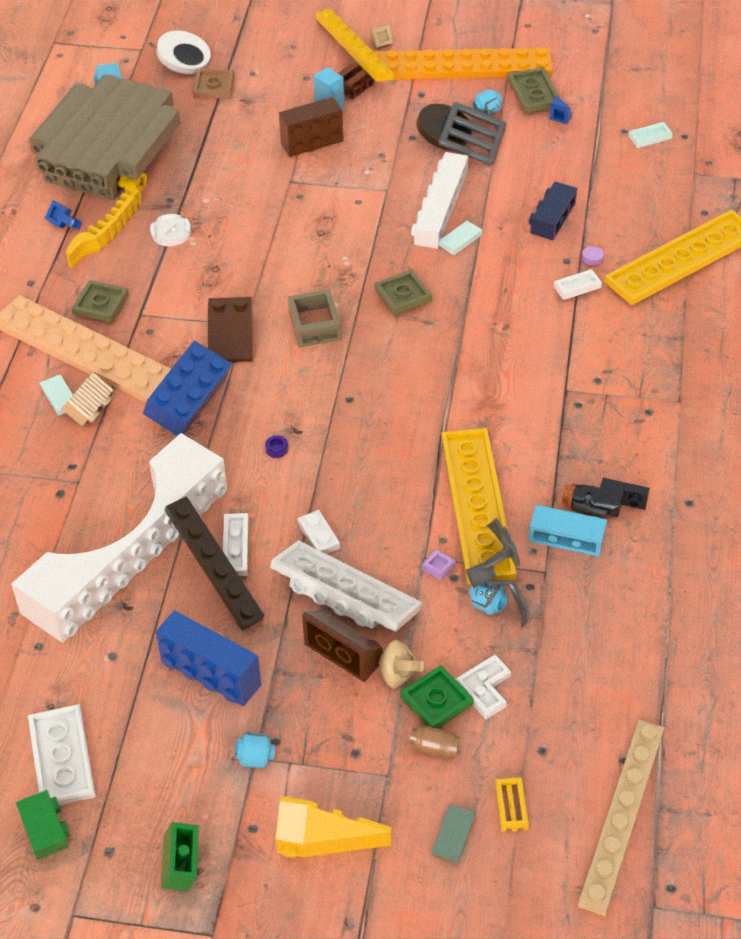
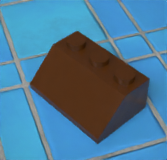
[302,610,383,682]

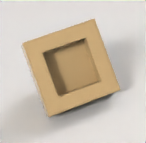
[370,24,393,48]

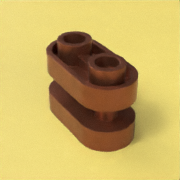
[338,63,374,99]

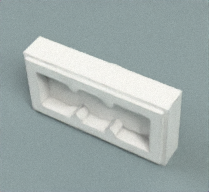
[554,269,602,300]

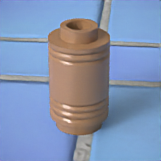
[409,724,460,759]

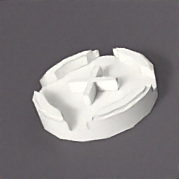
[150,214,191,246]

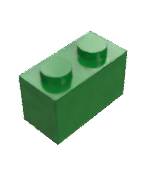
[16,790,71,860]
[161,822,199,891]

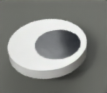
[156,31,211,74]

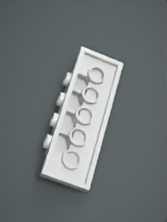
[270,540,422,632]

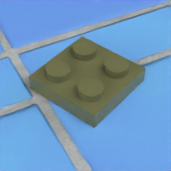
[374,270,432,315]
[71,280,129,323]

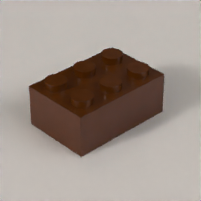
[279,97,344,157]

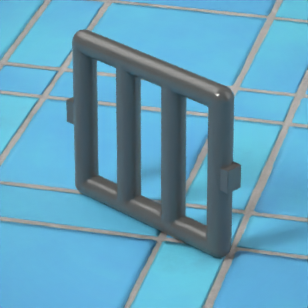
[438,102,506,165]

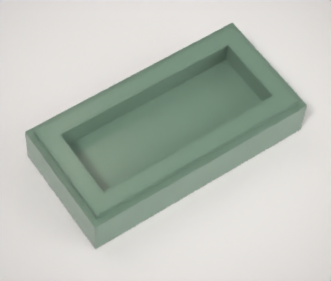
[432,804,476,864]

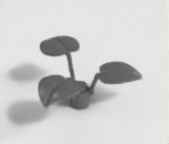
[466,518,529,627]

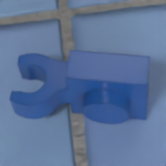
[44,200,82,229]

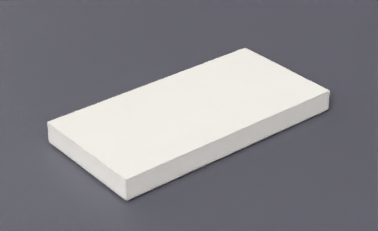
[28,704,96,806]

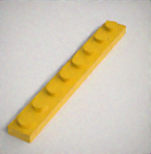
[316,9,394,82]

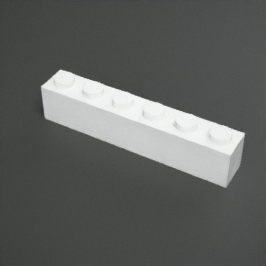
[411,152,468,249]

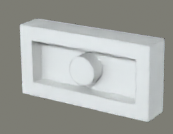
[297,510,340,554]

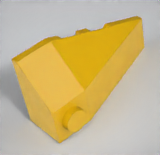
[276,796,392,857]

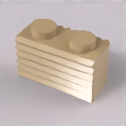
[62,372,114,426]

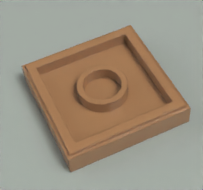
[193,69,235,99]

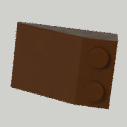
[208,297,253,362]

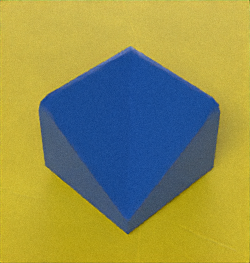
[550,97,572,124]

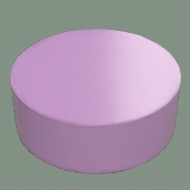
[582,246,604,266]

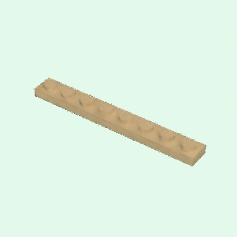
[578,720,665,916]

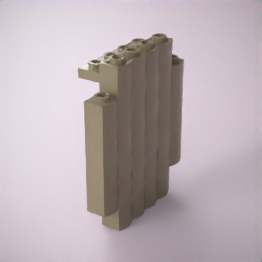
[29,75,180,201]

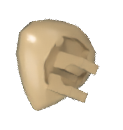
[379,640,424,689]

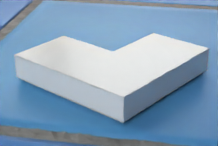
[455,654,511,720]

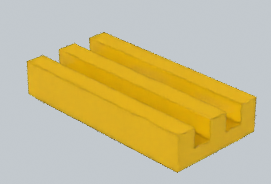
[495,777,529,832]

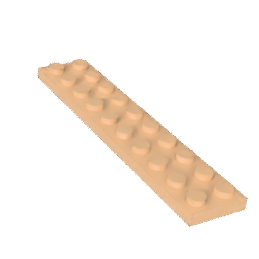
[0,295,171,403]

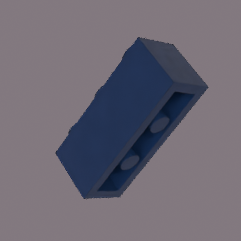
[529,181,577,240]

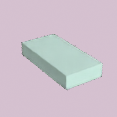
[628,122,673,148]
[439,221,482,255]
[40,375,73,416]

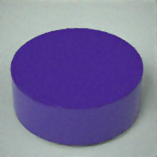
[265,435,288,458]

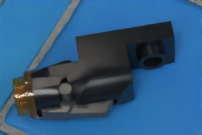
[562,478,650,517]

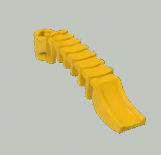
[66,173,147,268]

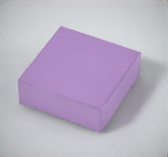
[422,549,456,581]

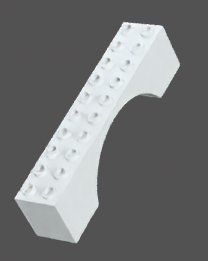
[11,433,227,643]

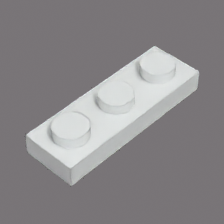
[223,513,249,576]

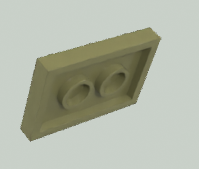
[507,67,560,113]

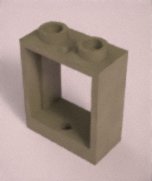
[288,289,341,347]

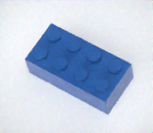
[143,340,232,436]
[155,610,262,707]

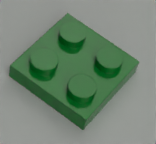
[400,665,474,729]

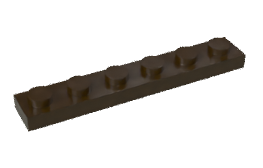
[165,496,265,630]

